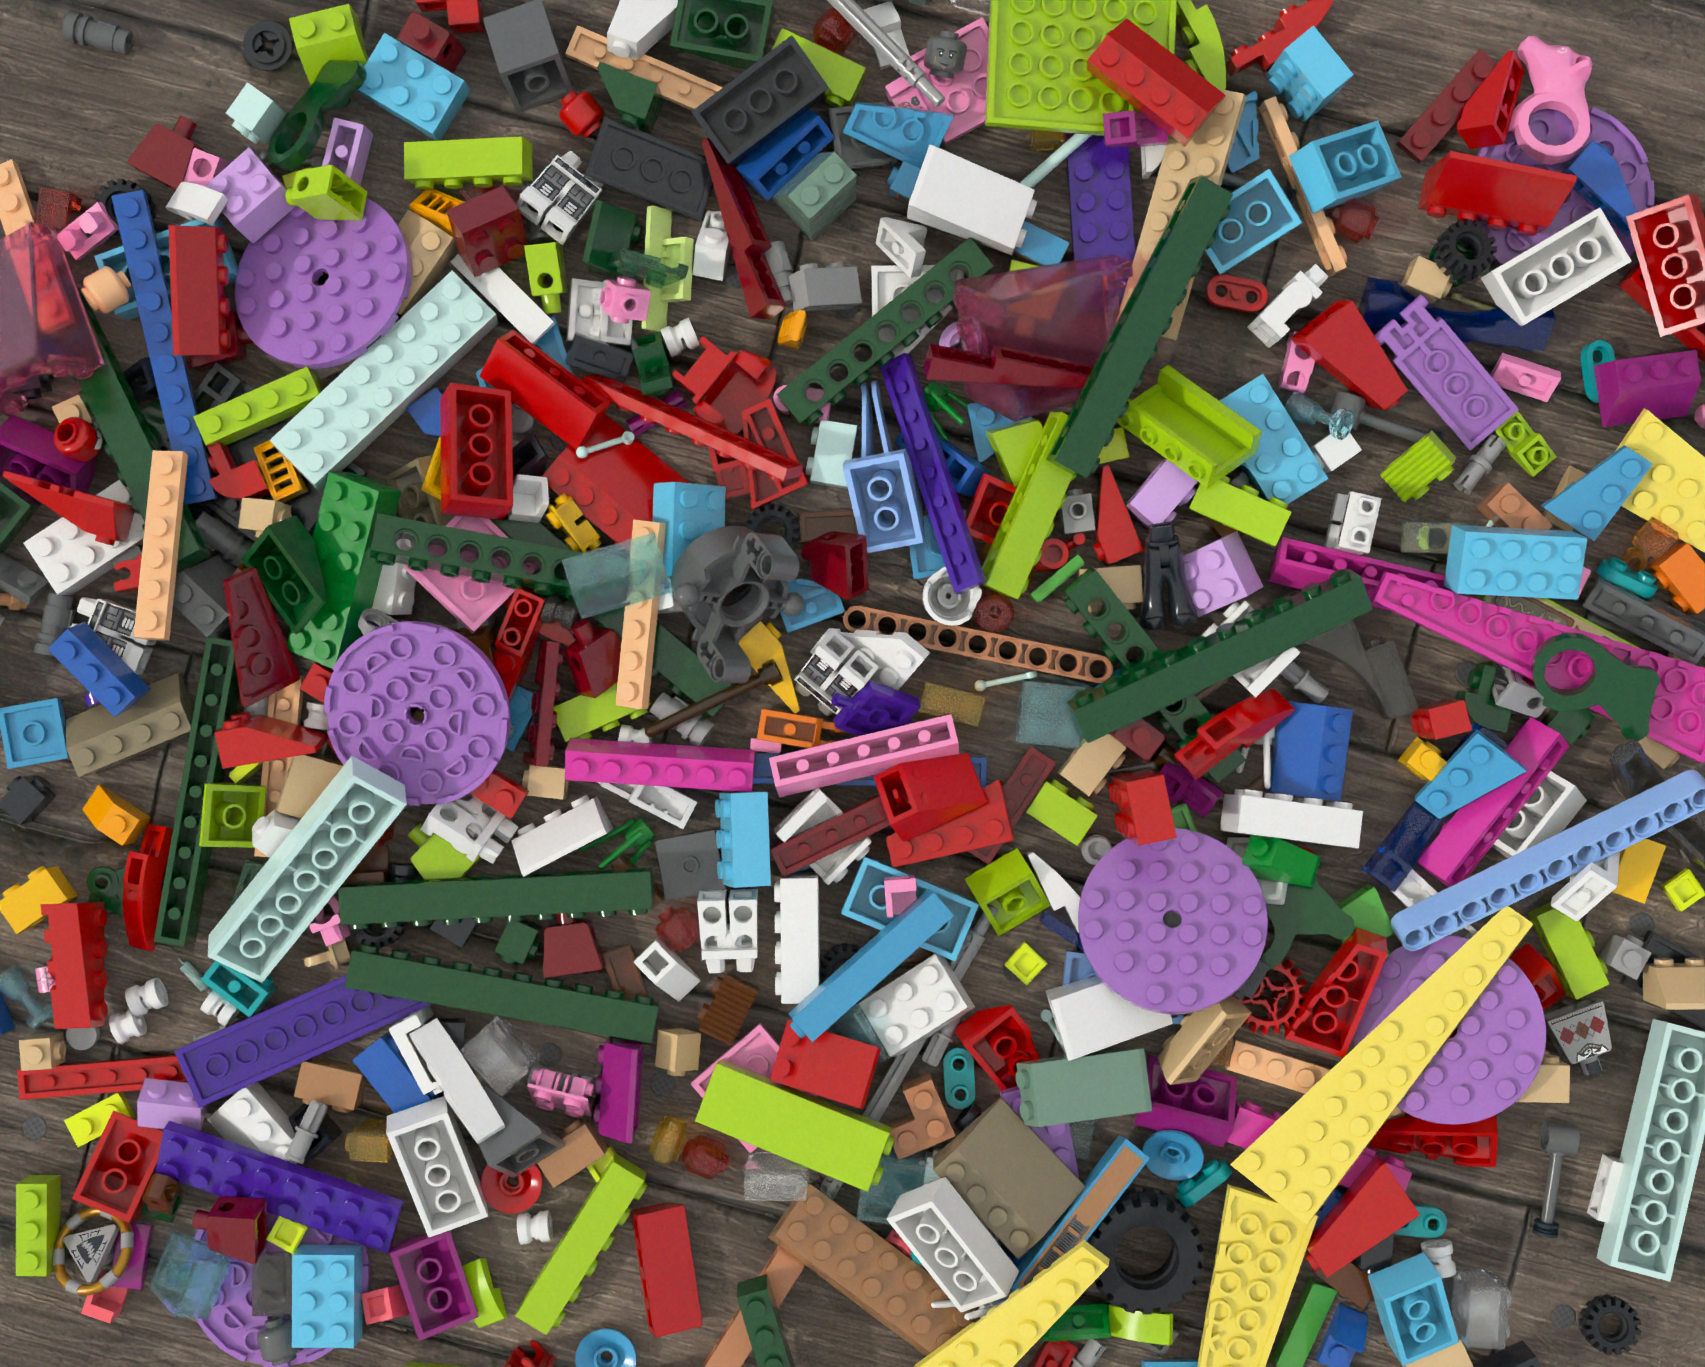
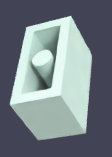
[226,82,286,146]
[806,420,857,489]

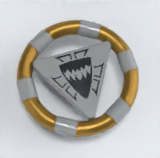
[52,1206,134,1296]

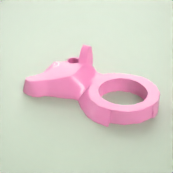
[1508,36,1593,165]

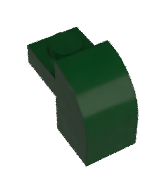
[631,331,676,396]
[1456,664,1512,733]

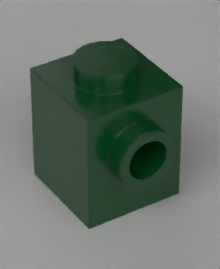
[1540,708,1595,745]
[495,919,542,965]

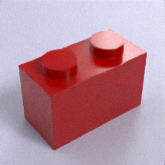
[1410,699,1472,740]

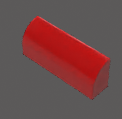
[479,329,611,450]
[631,1203,703,1338]

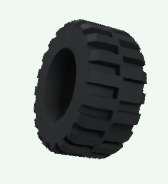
[1086,1187,1205,1315]

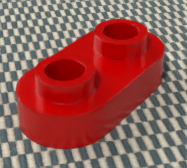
[1205,274,1268,313]

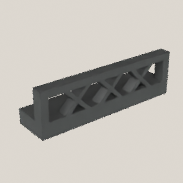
[1582,574,1705,665]

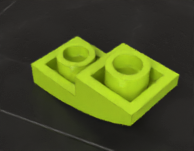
[1492,411,1557,477]
[462,1258,507,1328]
[1109,1304,1173,1345]

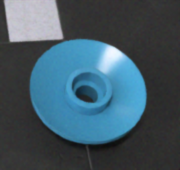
[1142,1130,1204,1181]
[575,1328,637,1367]

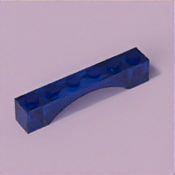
[1358,277,1556,351]
[1361,725,1508,892]

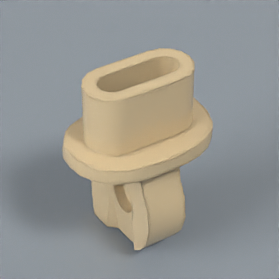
[302,939,350,970]

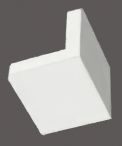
[508,474,549,523]

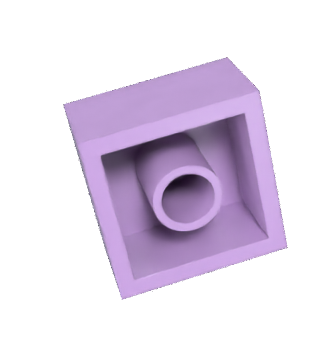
[204,147,295,244]
[1125,459,1197,531]
[1183,531,1264,617]

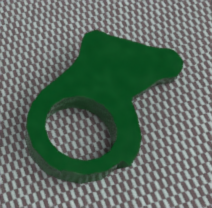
[267,60,367,171]
[1531,633,1660,741]
[1260,879,1355,971]

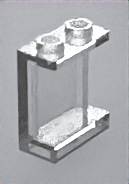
[744,1152,809,1201]

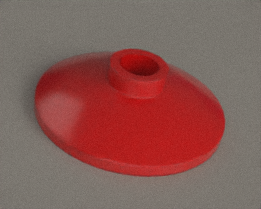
[481,1164,543,1214]

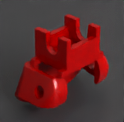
[672,336,777,435]

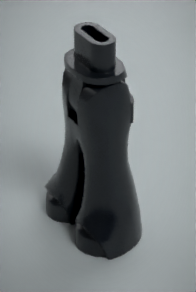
[1139,522,1199,630]

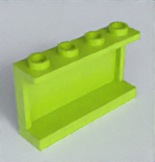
[1116,365,1262,488]

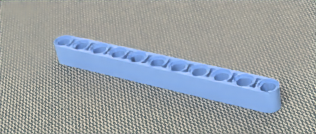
[1390,770,1705,951]

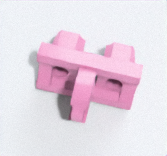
[57,202,119,260]
[309,895,352,946]

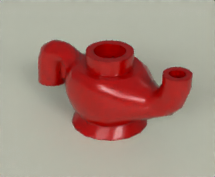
[1029,533,1085,575]

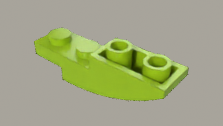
[1176,0,1226,90]

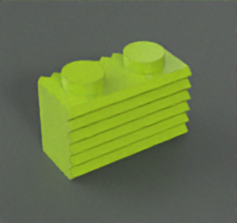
[1380,430,1456,502]

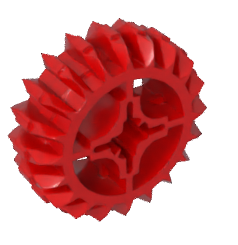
[1236,951,1308,1035]

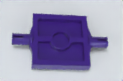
[831,680,921,736]

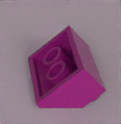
[1594,350,1701,427]
[0,415,96,500]
[594,1037,644,1144]
[1134,1054,1237,1147]
[389,1230,479,1341]

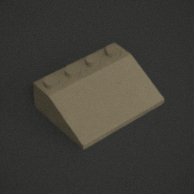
[933,1097,1085,1259]

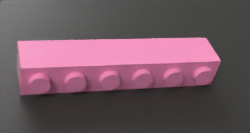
[769,714,960,798]

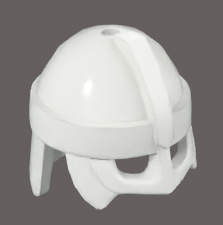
[922,567,982,626]

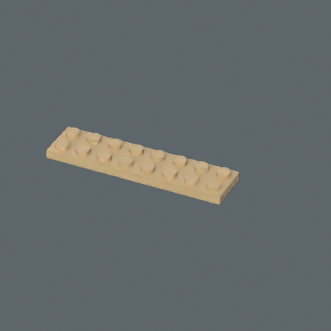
[1115,89,1247,341]

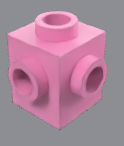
[599,276,651,324]

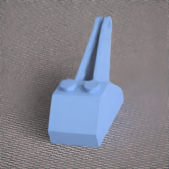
[843,380,925,553]

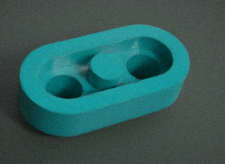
[1580,340,1615,403]
[1596,557,1659,599]
[943,1046,975,1109]
[1176,1159,1232,1208]
[1394,1203,1447,1238]

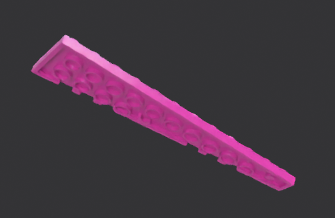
[1370,572,1705,764]

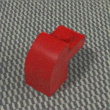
[415,0,485,34]
[708,433,750,499]
[207,442,271,502]

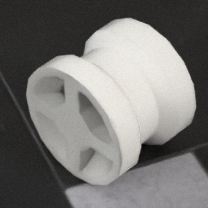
[304,702,329,730]
[109,1009,147,1044]

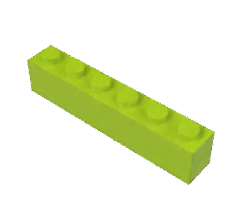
[982,412,1076,599]
[515,1153,648,1335]

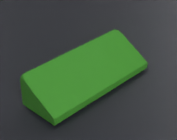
[1271,1277,1337,1367]

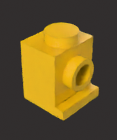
[1398,737,1446,781]

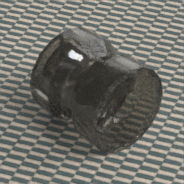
[541,593,580,630]

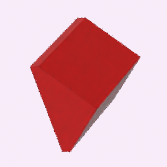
[965,473,1017,545]

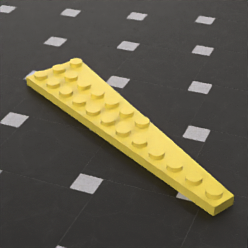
[1616,408,1705,553]
[1230,906,1533,1225]
[1197,1184,1318,1367]
[914,1240,1110,1367]

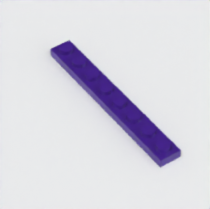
[880,353,986,594]

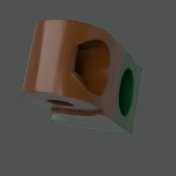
[142,1174,183,1223]

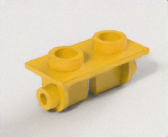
[546,493,601,553]

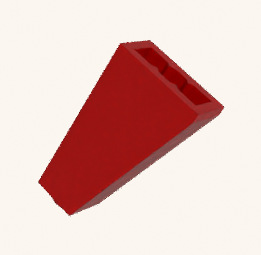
[1290,300,1408,410]
[1305,1156,1420,1278]

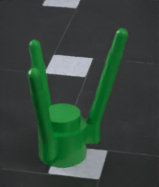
[923,380,970,442]
[579,817,656,869]

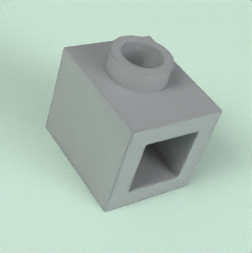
[1059,489,1096,536]
[1599,934,1651,980]

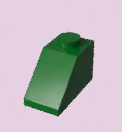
[1242,835,1321,887]

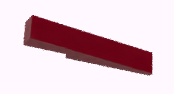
[702,137,787,320]
[924,343,1094,388]

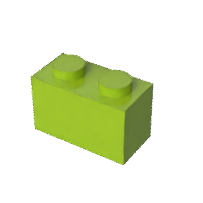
[1025,779,1098,846]

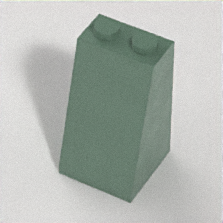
[771,152,856,242]
[1016,1047,1152,1127]

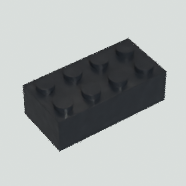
[691,35,832,166]

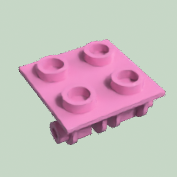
[527,1068,594,1118]

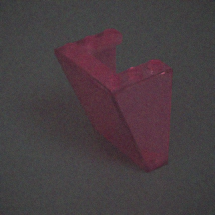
[0,222,104,416]
[953,254,1133,422]

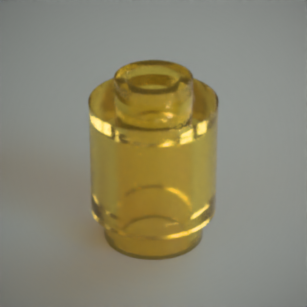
[649,1116,687,1165]

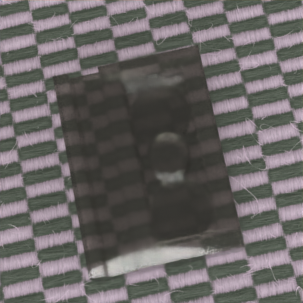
[252,1252,292,1316]

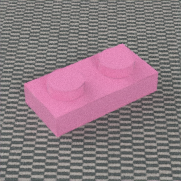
[1490,353,1561,402]

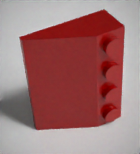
[1418,151,1577,236]
[542,414,689,553]

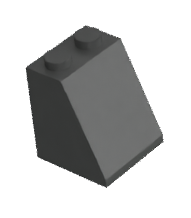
[483,0,574,113]
[173,554,237,638]
[479,1086,565,1178]

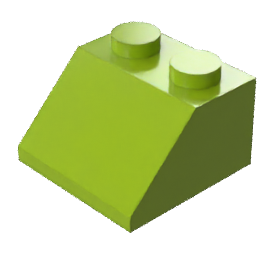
[289,4,368,85]
[199,782,266,848]
[965,848,1051,936]

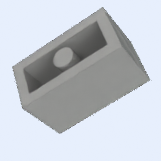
[789,262,862,312]

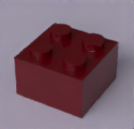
[446,185,528,277]

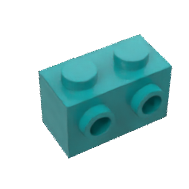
[201,960,278,1018]

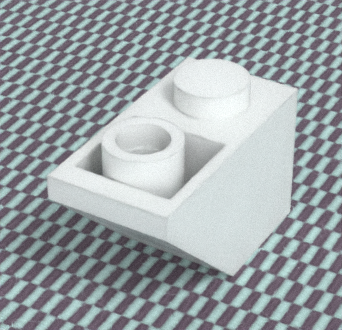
[692,210,731,281]
[634,936,701,1001]

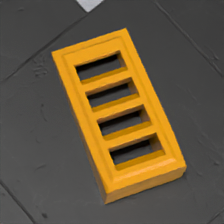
[409,189,464,238]
[777,309,808,350]
[253,440,308,503]

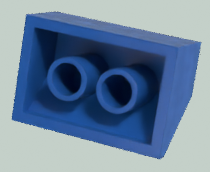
[1268,701,1353,802]

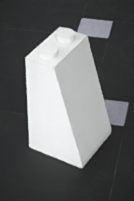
[907,145,1037,255]
[1046,976,1173,1061]

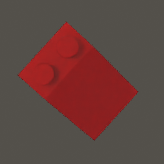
[214,712,329,769]
[769,1020,881,1109]
[72,1111,163,1222]

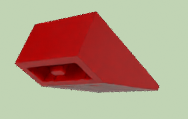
[873,753,987,842]

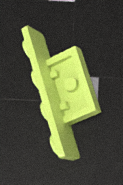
[641,205,694,332]

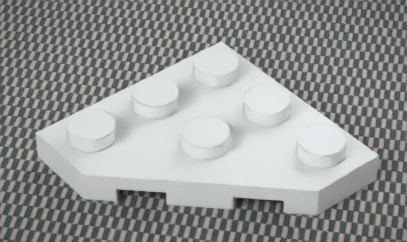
[871,265,964,359]
[810,628,930,692]

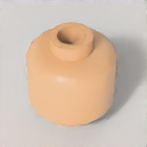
[81,266,132,314]

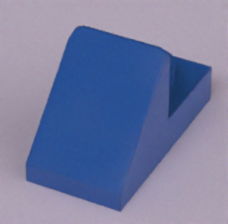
[1315,1303,1368,1367]

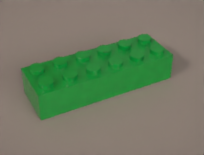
[287,472,401,669]

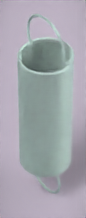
[178,958,211,994]

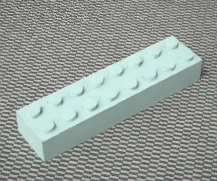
[270,271,498,492]
[208,756,407,983]
[1596,1019,1705,1282]

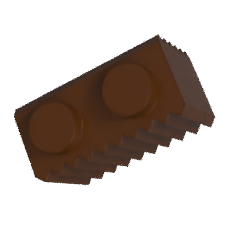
[696,971,759,1046]

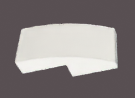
[165,182,228,225]

